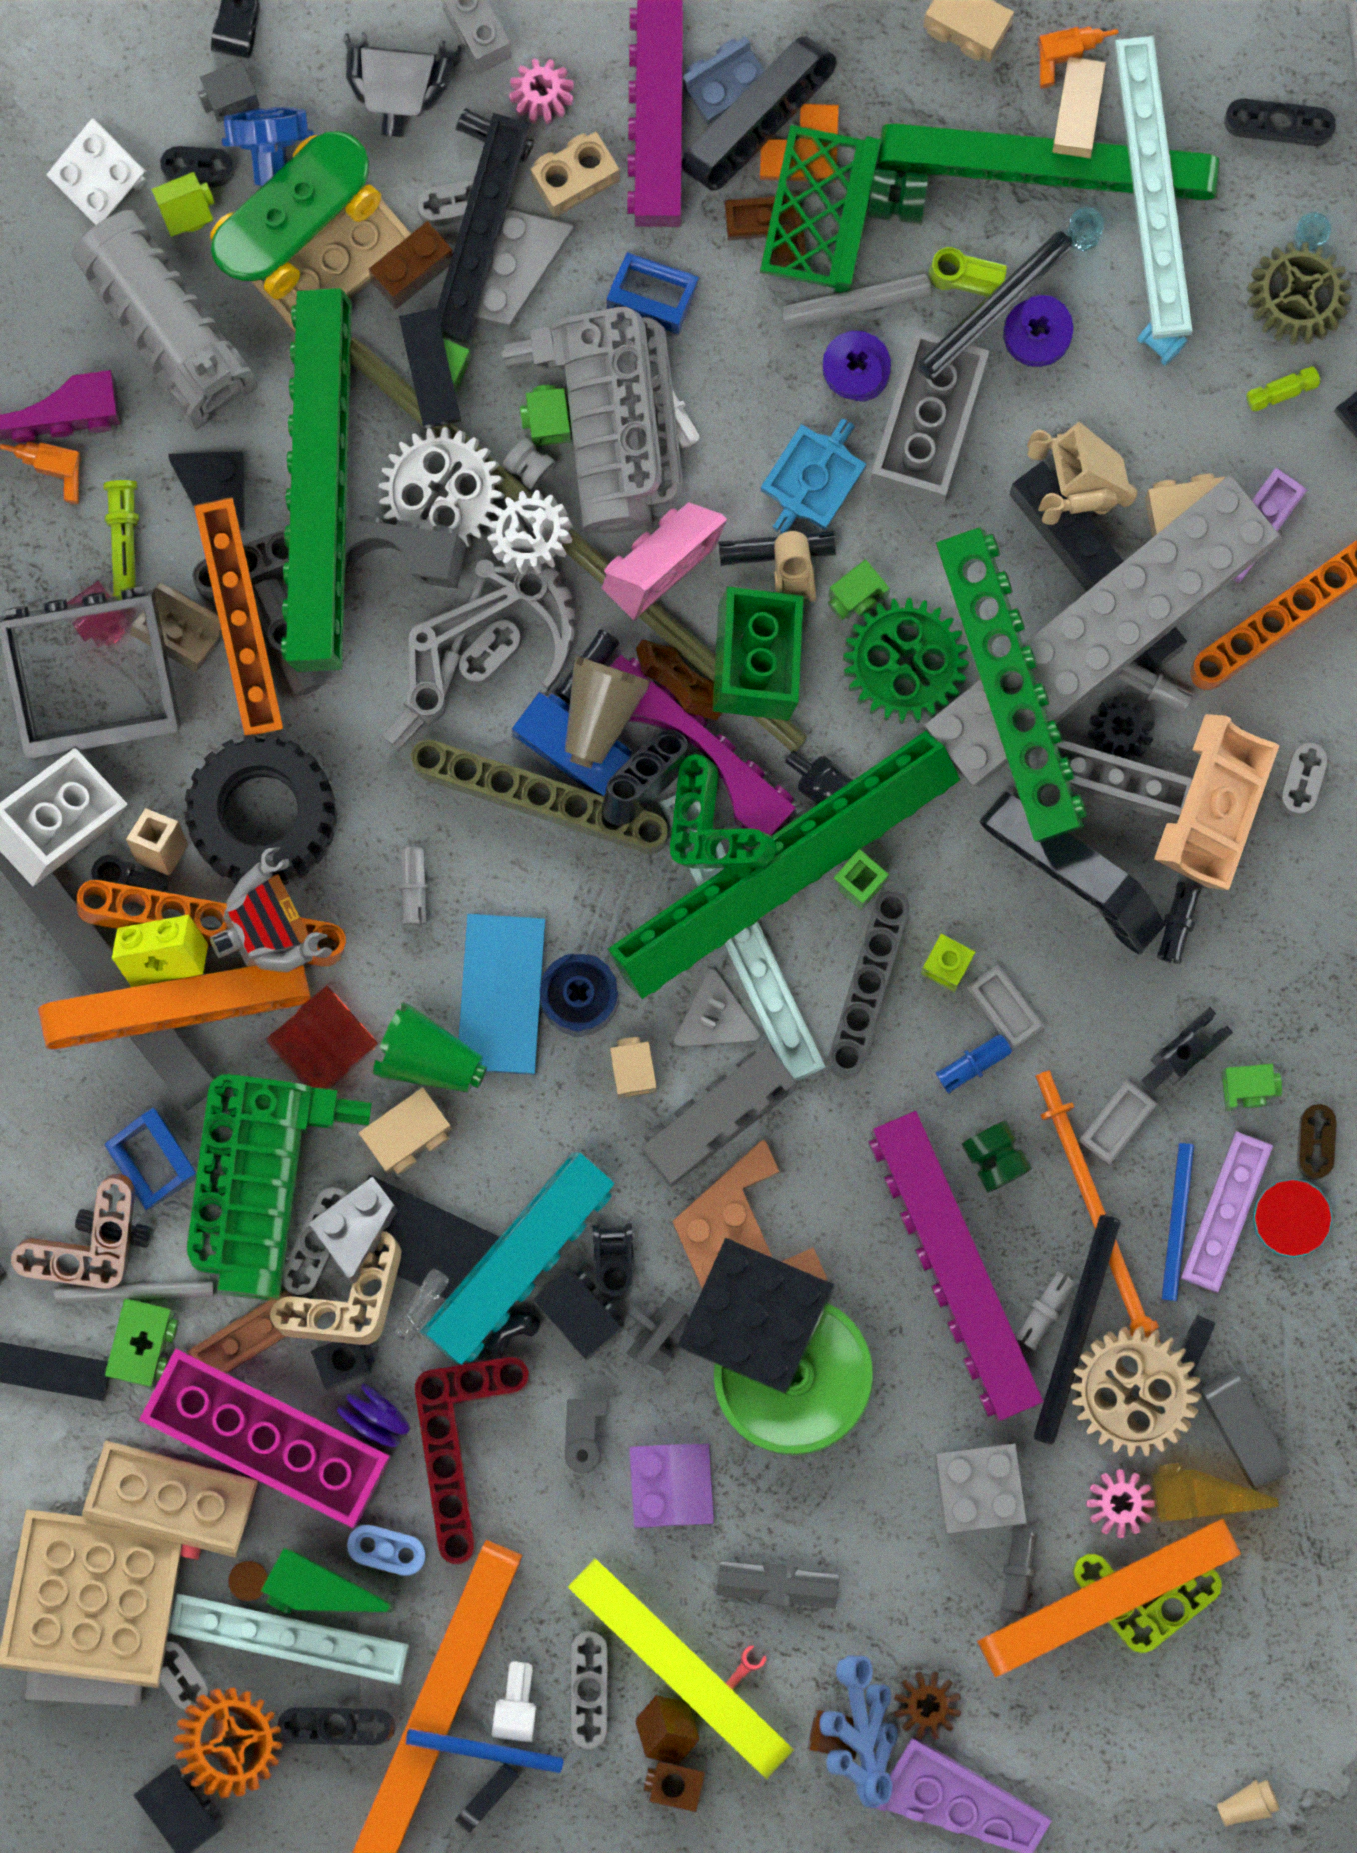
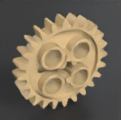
[1071,1326,1201,1456]

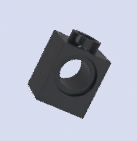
[311,1342,375,1390]

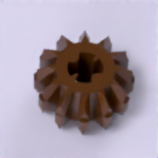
[894,1672,961,1739]

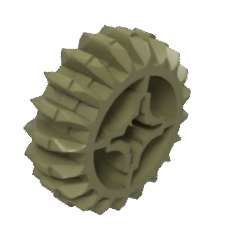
[1247,242,1352,346]

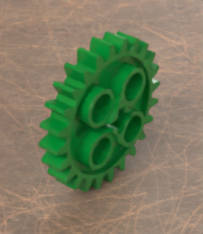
[843,597,969,724]

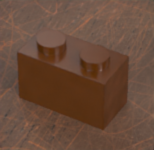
[368,221,453,310]

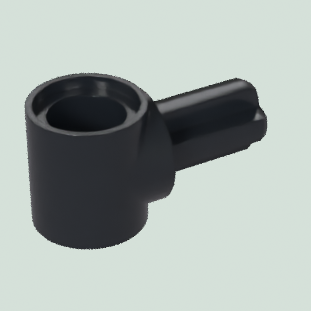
[91,855,168,892]

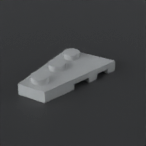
[475,209,574,329]

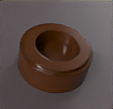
[228,1561,268,1601]

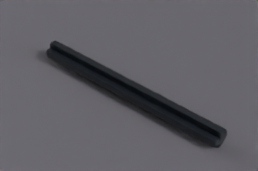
[917,231,1073,380]
[1034,1214,1120,1444]

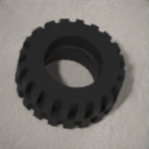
[184,734,337,885]

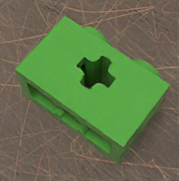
[105,1298,179,1389]

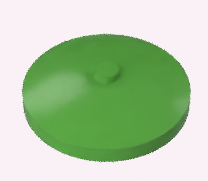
[714,1303,873,1455]

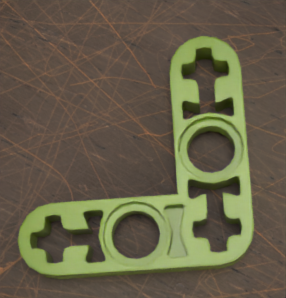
[1073,1554,1222,1653]

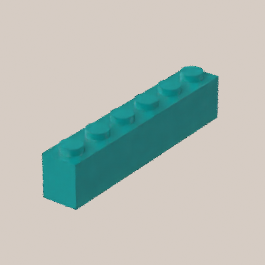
[419,1152,615,1365]

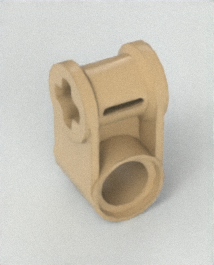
[774,531,816,602]

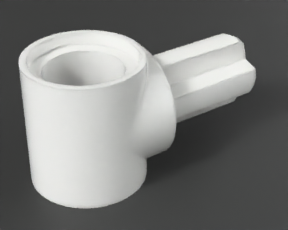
[492,1661,536,1742]

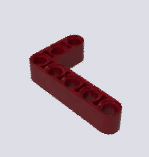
[415,1357,530,1565]

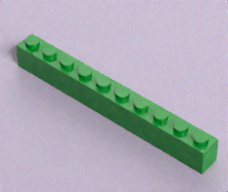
[281,288,352,672]
[607,731,960,999]

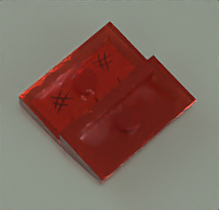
[266,985,378,1089]

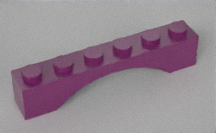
[0,370,121,443]
[610,655,796,844]

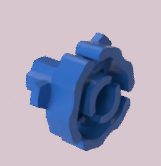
[221,107,314,186]

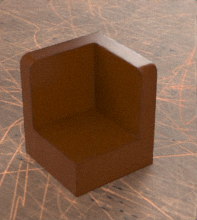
[635,1695,700,1765]

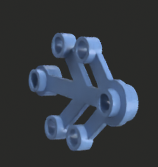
[820,1655,898,1808]

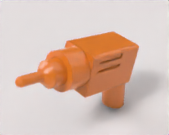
[1038,26,1118,89]
[0,441,81,505]

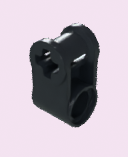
[211,0,260,59]
[592,1223,634,1301]

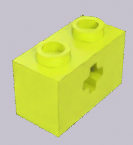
[112,914,208,987]

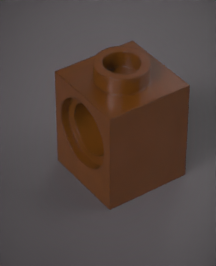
[643,1761,705,1812]

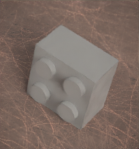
[934,1443,1027,1535]

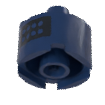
[539,954,619,1038]

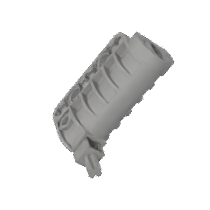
[71,210,258,431]
[502,307,683,533]

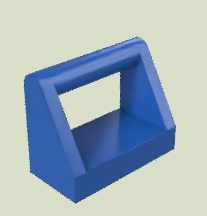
[606,252,699,335]
[104,1108,197,1211]

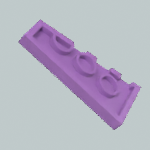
[876,1736,1052,1853]

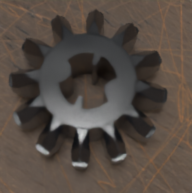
[1088,697,1155,760]

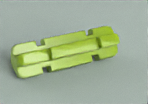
[1246,366,1321,412]

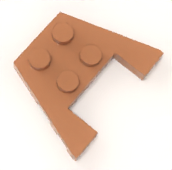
[672,1140,828,1288]

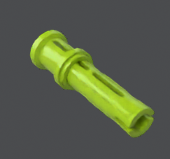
[103,480,139,597]

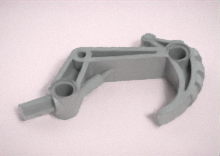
[382,560,576,751]

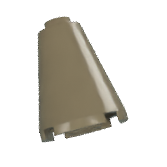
[565,656,651,769]

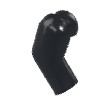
[485,1310,540,1357]

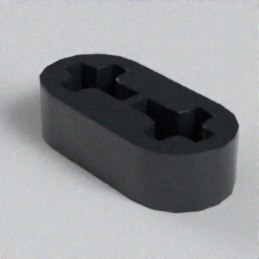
[160,146,234,187]
[1166,1314,1216,1383]
[455,1763,520,1834]

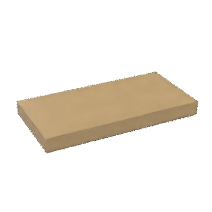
[251,184,411,333]
[82,1440,258,1558]

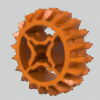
[173,1687,282,1798]

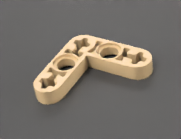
[270,1231,401,1345]

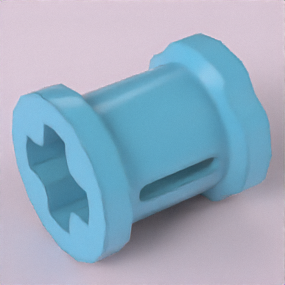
[1137,322,1188,366]

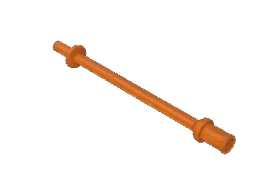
[1035,1070,1161,1343]

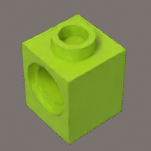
[920,934,975,992]

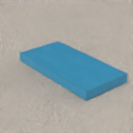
[458,914,546,1075]

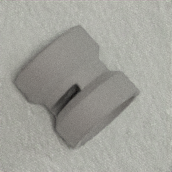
[502,437,556,491]

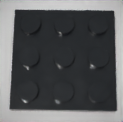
[677,1237,835,1395]

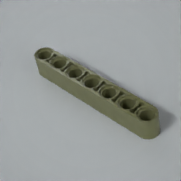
[411,739,668,854]

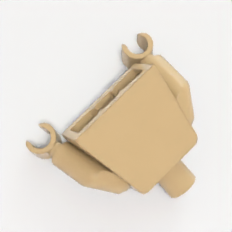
[1027,422,1137,525]

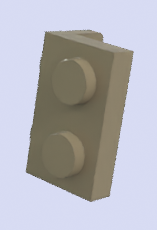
[130,583,222,672]

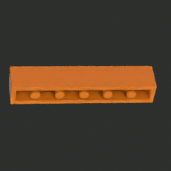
[194,497,283,735]

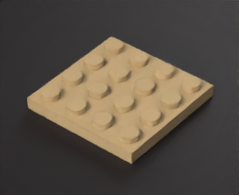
[0,1509,182,1688]

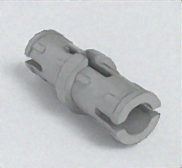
[1015,1271,1078,1351]

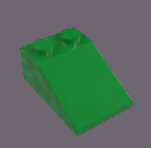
[261,1548,395,1613]

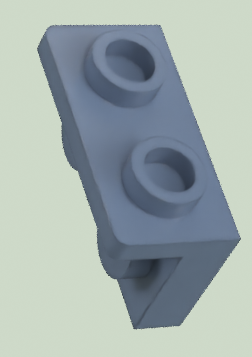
[683,37,765,125]

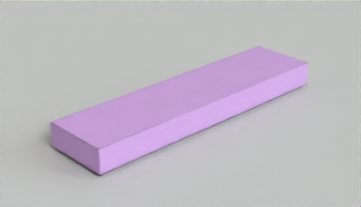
[1180,1131,1273,1293]

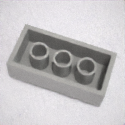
[870,329,990,506]

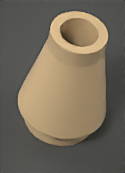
[1217,1780,1280,1827]

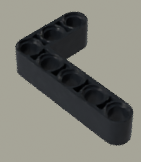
[979,791,1165,955]

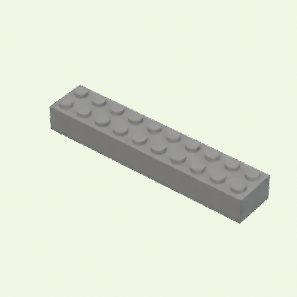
[925,475,1283,787]

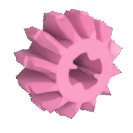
[509,58,574,125]
[1086,1469,1155,1538]

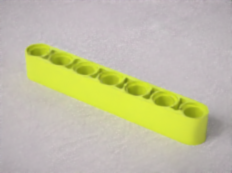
[567,1558,794,1779]

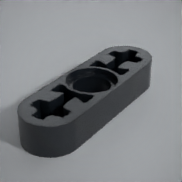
[1224,98,1336,146]
[278,1707,395,1746]

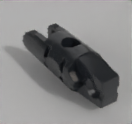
[1141,1007,1233,1092]

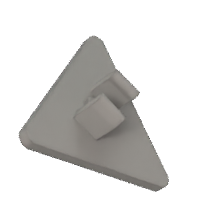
[674,969,760,1047]

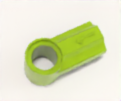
[928,247,1007,297]

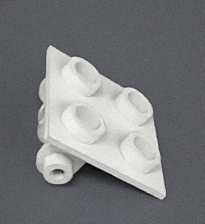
[46,118,146,225]

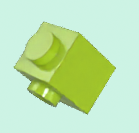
[151,172,215,237]

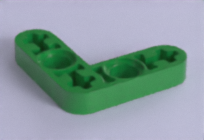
[670,754,776,869]

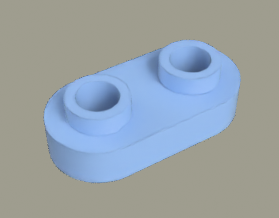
[347,1525,426,1576]

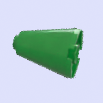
[372,1002,487,1093]

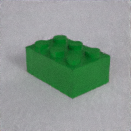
[713,586,804,721]

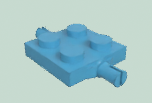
[760,418,867,534]

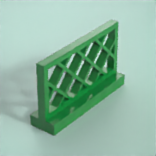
[760,125,881,293]

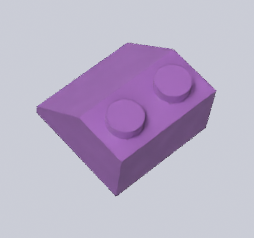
[629,1444,714,1529]

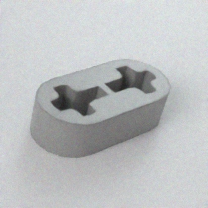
[417,180,474,226]
[459,620,521,686]
[1280,742,1328,817]
[160,1642,210,1710]

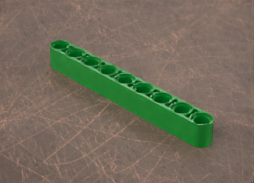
[878,123,1220,200]

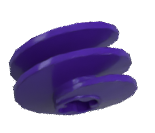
[1003,295,1074,367]
[822,331,891,402]
[337,1383,410,1447]

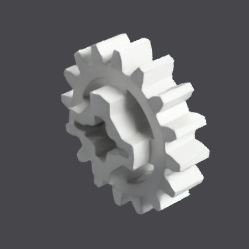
[487,490,573,575]

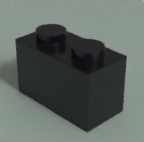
[534,1268,623,1361]
[133,1764,223,1853]

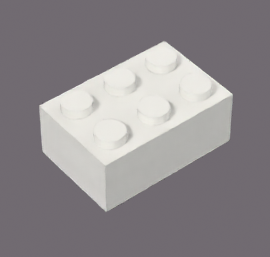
[0,748,128,886]

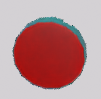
[1252,1179,1333,1258]

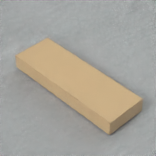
[1053,57,1106,158]

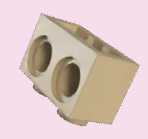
[530,131,620,218]

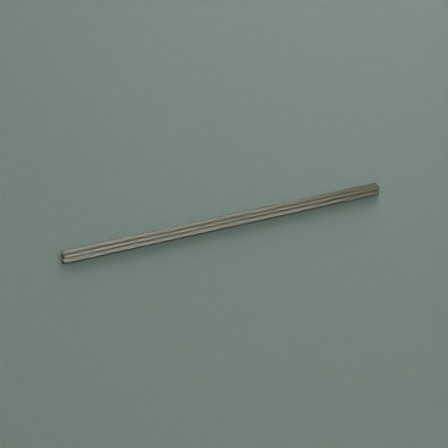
[350,337,807,752]

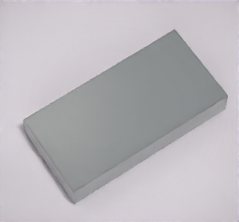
[966,964,1044,1051]
[1078,1079,1158,1166]

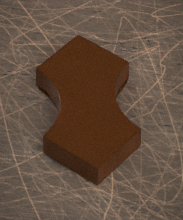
[635,639,722,721]

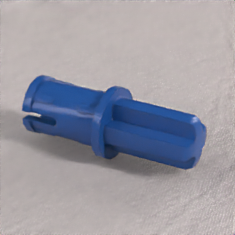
[935,1035,1012,1094]

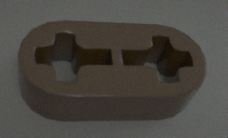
[1297,1104,1337,1180]

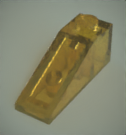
[1150,1463,1279,1523]

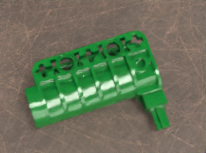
[187,1074,372,1301]

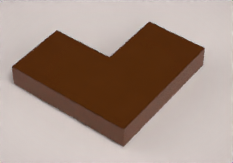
[724,194,807,271]

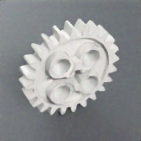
[379,427,505,548]

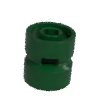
[868,168,928,225]
[961,1120,1032,1193]

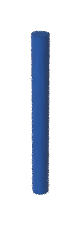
[1161,1143,1194,1302]
[406,1729,563,1773]

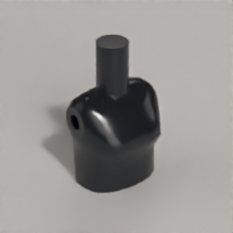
[785,750,853,804]

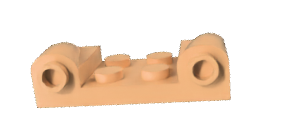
[1154,714,1280,890]

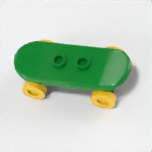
[210,131,381,299]

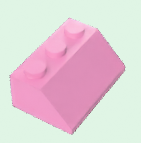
[602,502,727,620]

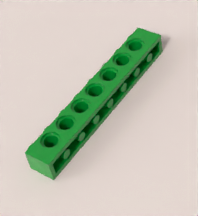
[935,527,1087,843]

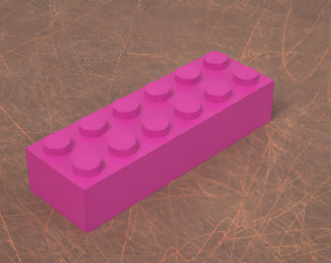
[139,1348,392,1529]

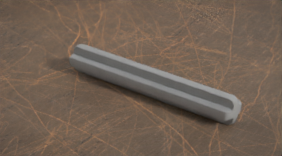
[782,274,931,328]

